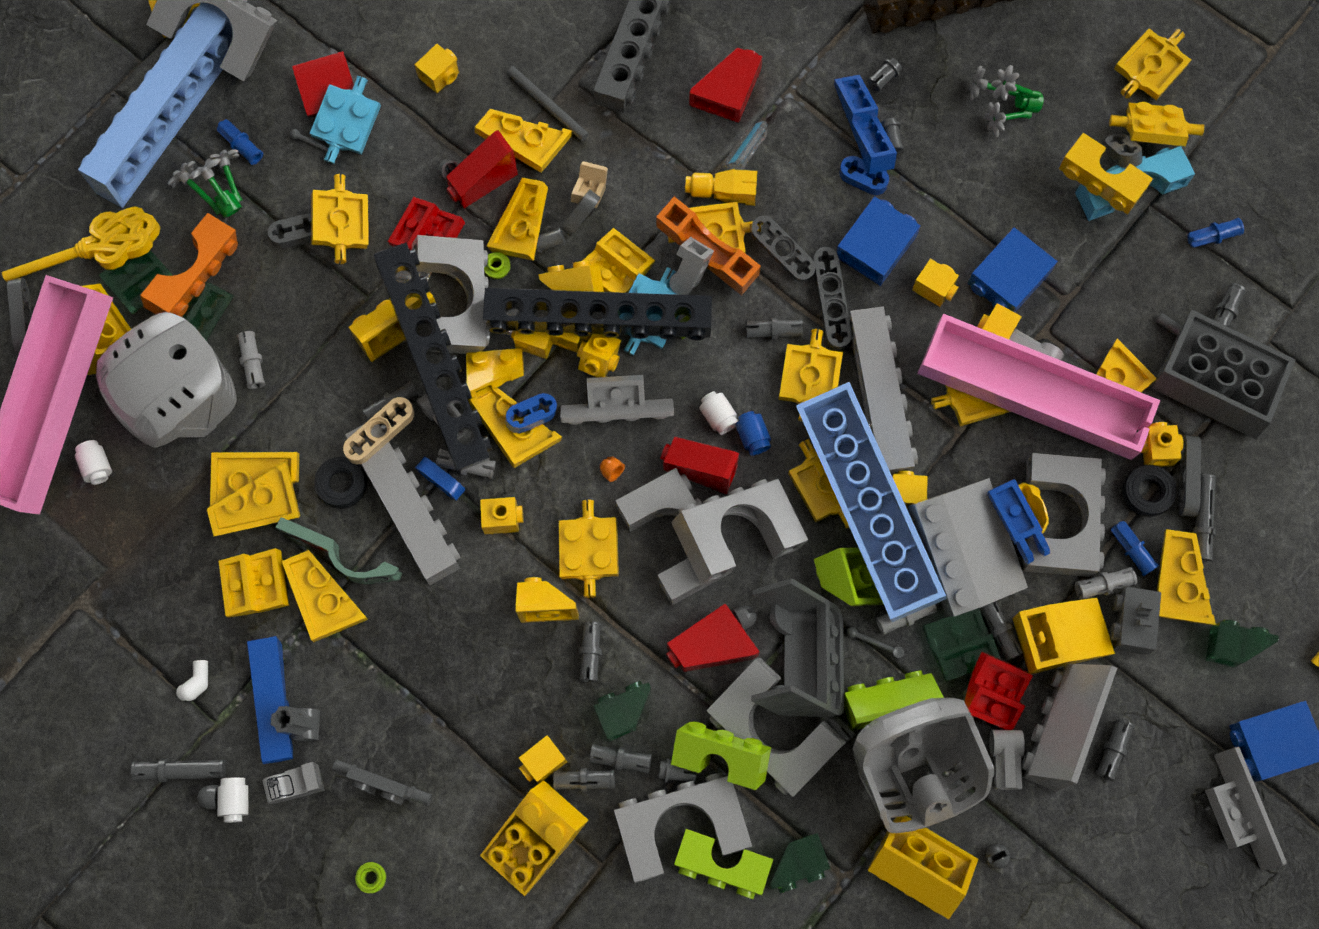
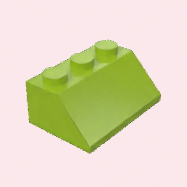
[844,670,944,731]

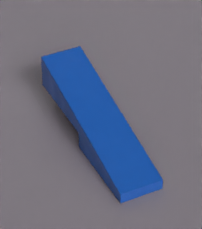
[834,75,897,174]
[247,636,293,764]

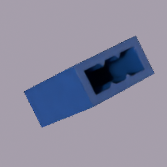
[836,196,921,286]
[967,227,1058,312]
[1229,701,1319,782]

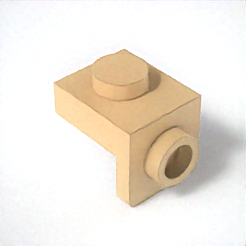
[571,162,608,208]

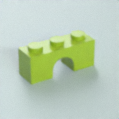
[671,722,771,790]
[674,829,773,899]

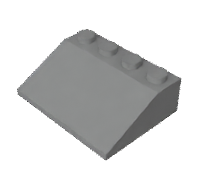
[908,478,1028,616]
[1021,664,1117,792]

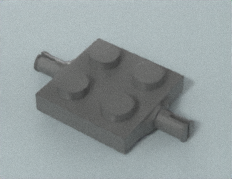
[332,759,433,806]

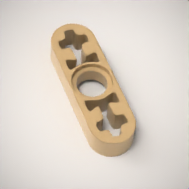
[343,397,414,464]

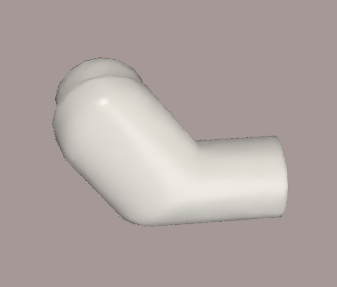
[176,660,208,701]

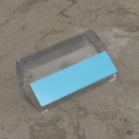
[722,121,768,170]

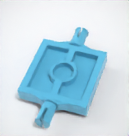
[310,76,381,164]
[619,267,679,356]

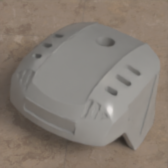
[96,312,237,448]
[853,698,994,833]

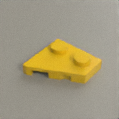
[466,348,524,399]

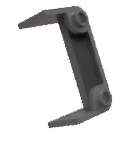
[751,578,844,718]

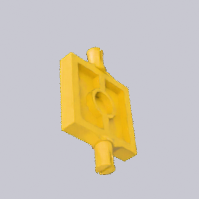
[1114,29,1191,101]
[1109,102,1204,147]
[311,174,369,264]
[668,202,761,253]
[779,329,843,422]
[931,385,1011,426]
[788,439,849,528]
[559,500,619,598]

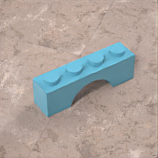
[1075,146,1195,221]

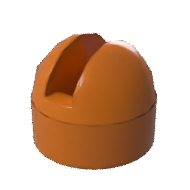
[600,457,625,482]

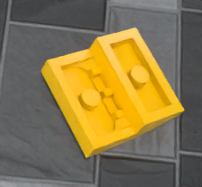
[582,228,655,293]
[219,548,289,617]

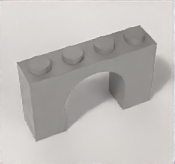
[146,0,278,81]
[412,235,490,354]
[1023,453,1106,577]
[615,468,735,605]
[671,479,808,585]
[707,658,846,797]
[614,772,752,883]

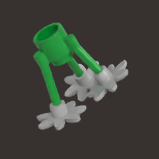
[969,65,1044,137]
[168,149,243,218]

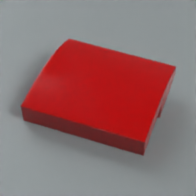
[292,51,354,117]
[388,197,465,250]
[964,652,1033,730]

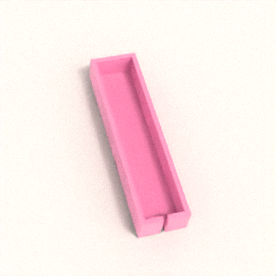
[0,275,113,515]
[918,314,1160,460]

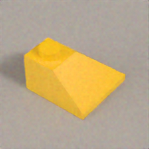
[516,577,579,623]

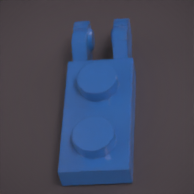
[987,479,1050,564]

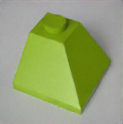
[814,548,883,606]

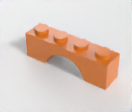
[656,196,761,296]
[140,213,238,317]

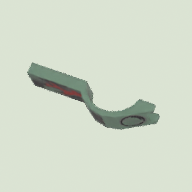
[276,517,402,584]

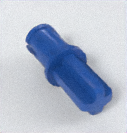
[217,119,263,165]
[1187,218,1244,248]
[1111,521,1159,576]

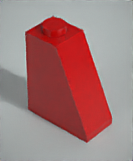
[689,48,763,123]
[446,130,518,208]
[660,437,739,495]
[666,604,759,672]

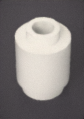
[699,391,738,435]
[74,440,112,485]
[217,778,248,823]

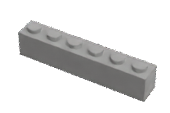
[849,306,918,475]
[345,424,461,585]

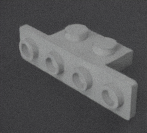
[560,375,674,425]
[1205,747,1287,871]

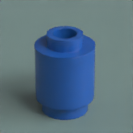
[735,411,771,456]

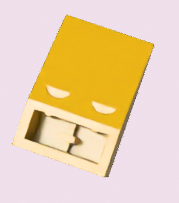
[1012,598,1115,674]
[480,780,588,896]

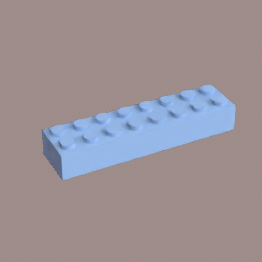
[78,3,233,208]
[796,382,946,622]

